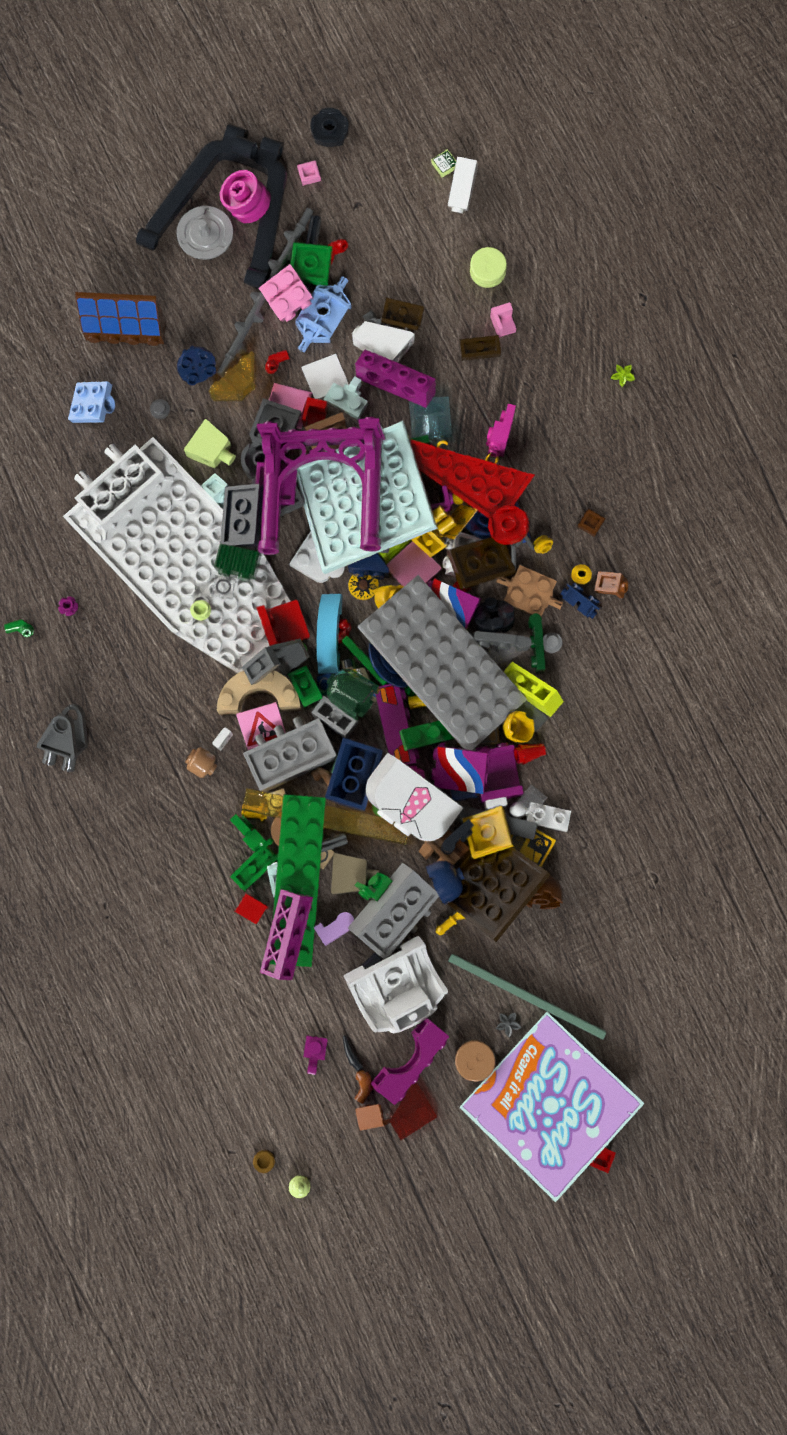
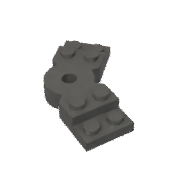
[241,398,305,517]

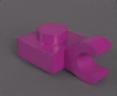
[303,1036,328,1075]

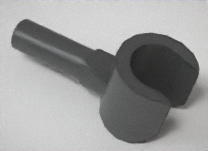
[363,310,381,324]

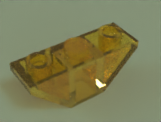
[209,351,256,401]

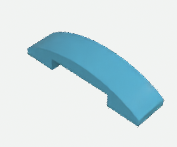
[317,594,342,674]

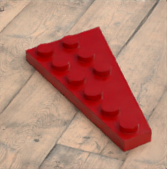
[410,439,535,519]

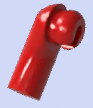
[265,350,289,374]
[338,619,352,644]

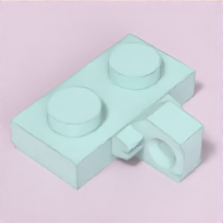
[324,376,368,420]

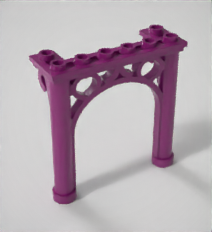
[257,417,386,555]

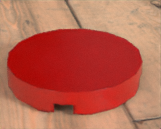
[488,505,530,545]

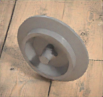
[177,206,233,260]

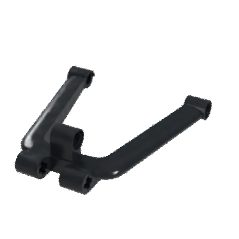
[136,124,287,289]

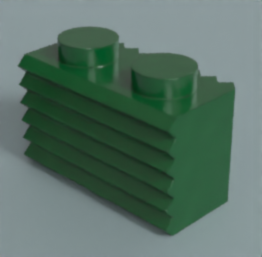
[214,543,261,581]

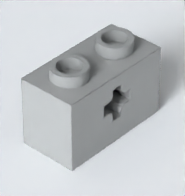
[311,696,358,739]

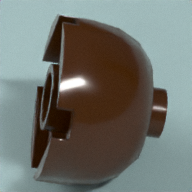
[526,876,563,909]

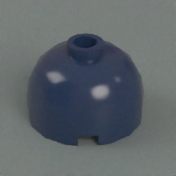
[426,861,465,905]

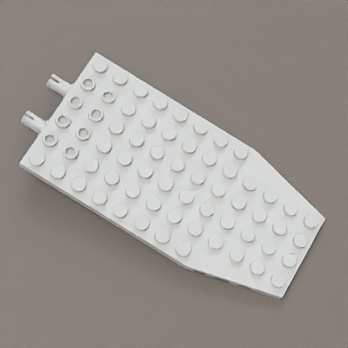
[63,437,290,674]

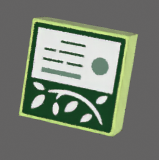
[431,150,456,177]

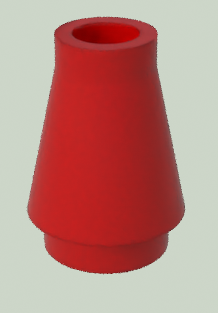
[514,743,546,765]

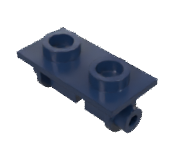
[561,582,602,619]

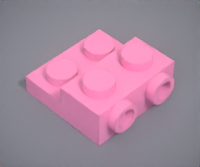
[259,264,314,322]

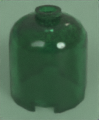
[327,669,380,721]

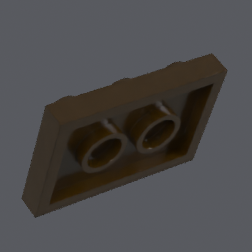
[447,537,516,590]

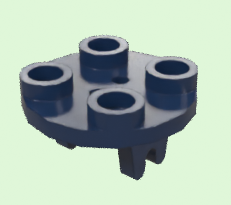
[177,346,216,385]

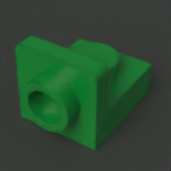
[355,872,392,901]

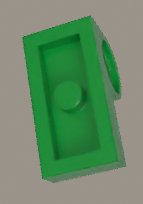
[288,666,323,707]

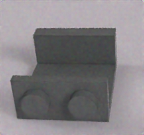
[242,639,310,685]

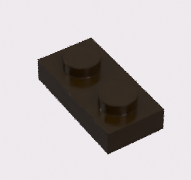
[459,335,501,361]

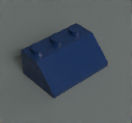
[325,738,383,812]

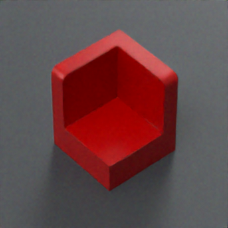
[302,397,328,427]
[235,894,269,924]

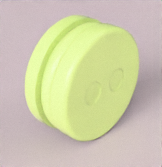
[470,247,507,288]

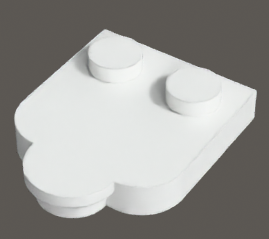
[290,531,345,583]

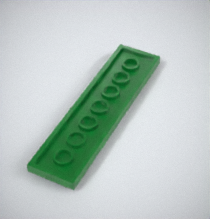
[270,794,326,967]

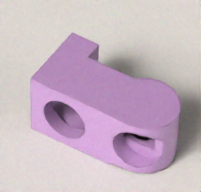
[314,912,355,946]

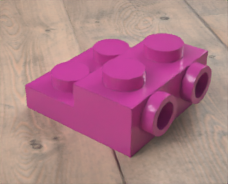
[486,404,516,457]

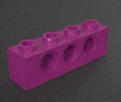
[355,349,436,408]

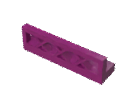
[260,889,313,980]

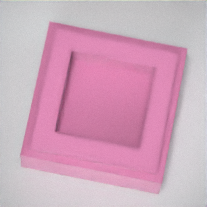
[297,160,321,186]

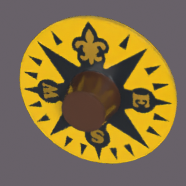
[348,575,379,600]

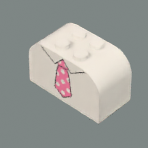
[366,753,463,841]

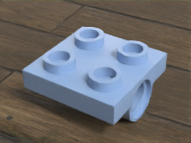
[68,382,115,423]

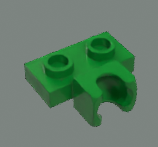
[230,814,266,852]

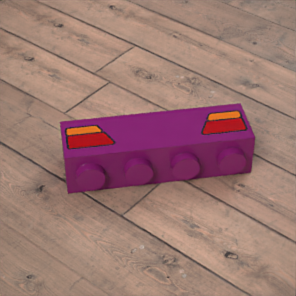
[374,684,420,766]

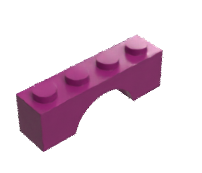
[371,1018,449,1105]

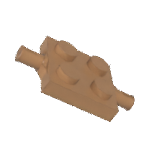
[497,565,563,616]

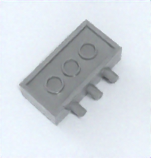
[243,717,337,794]
[348,863,439,959]

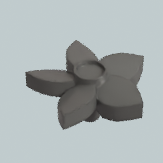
[496,1012,521,1037]

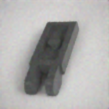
[473,631,532,652]

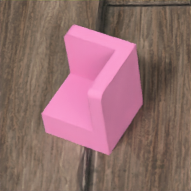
[490,302,516,337]

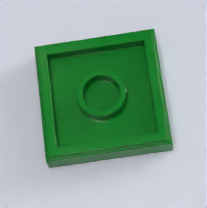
[291,242,333,286]

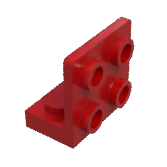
[256,600,310,646]

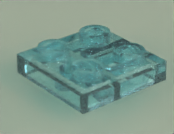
[409,397,452,439]

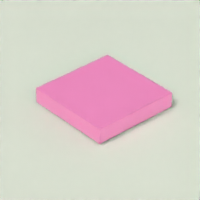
[386,541,442,586]

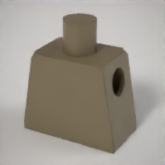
[331,853,379,895]

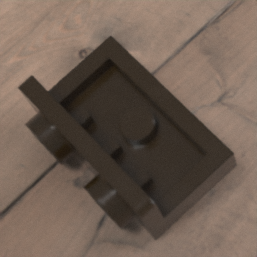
[380,297,425,333]

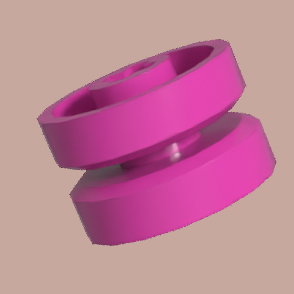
[220,170,271,223]

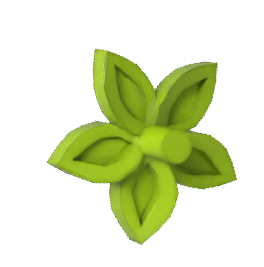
[611,364,635,387]

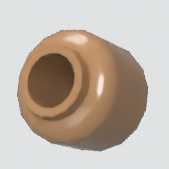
[185,747,217,778]

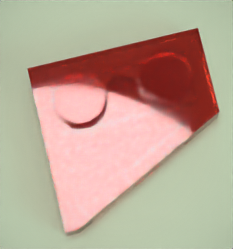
[390,1082,437,1140]

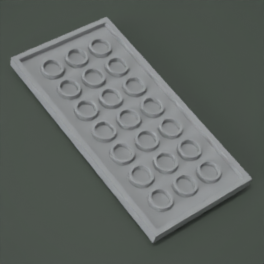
[358,575,527,750]

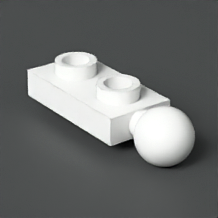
[509,802,571,832]

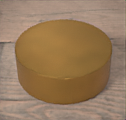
[253,1150,275,1173]

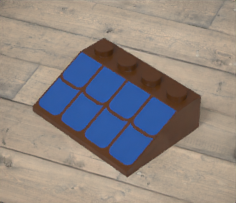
[75,292,166,346]

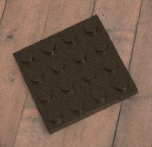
[438,847,550,942]

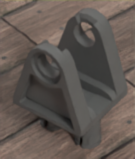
[36,704,88,772]

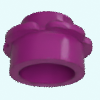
[58,596,78,616]

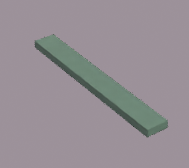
[448,954,606,1040]

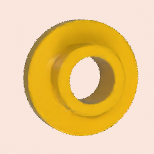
[533,535,553,554]
[571,564,592,585]

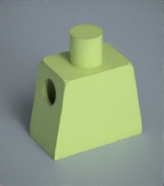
[184,419,236,468]

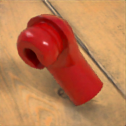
[328,239,348,264]

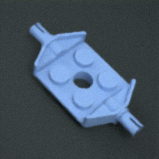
[295,276,351,352]

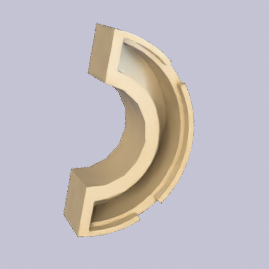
[217,670,302,715]

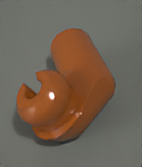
[354,1070,373,1104]

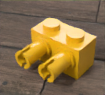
[411,505,457,558]

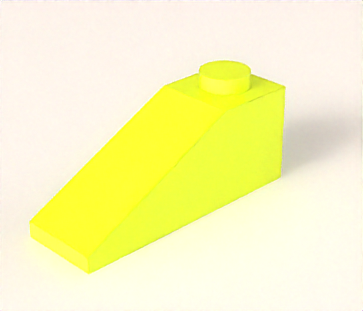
[504,662,564,717]

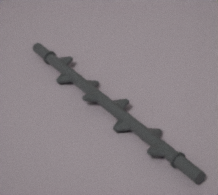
[217,208,313,377]

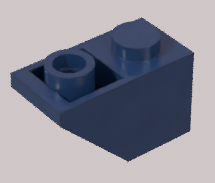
[348,553,389,580]

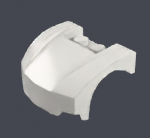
[343,936,448,1033]

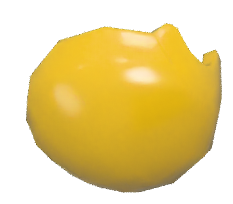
[503,711,535,742]

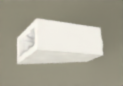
[448,157,478,214]
[352,321,415,363]

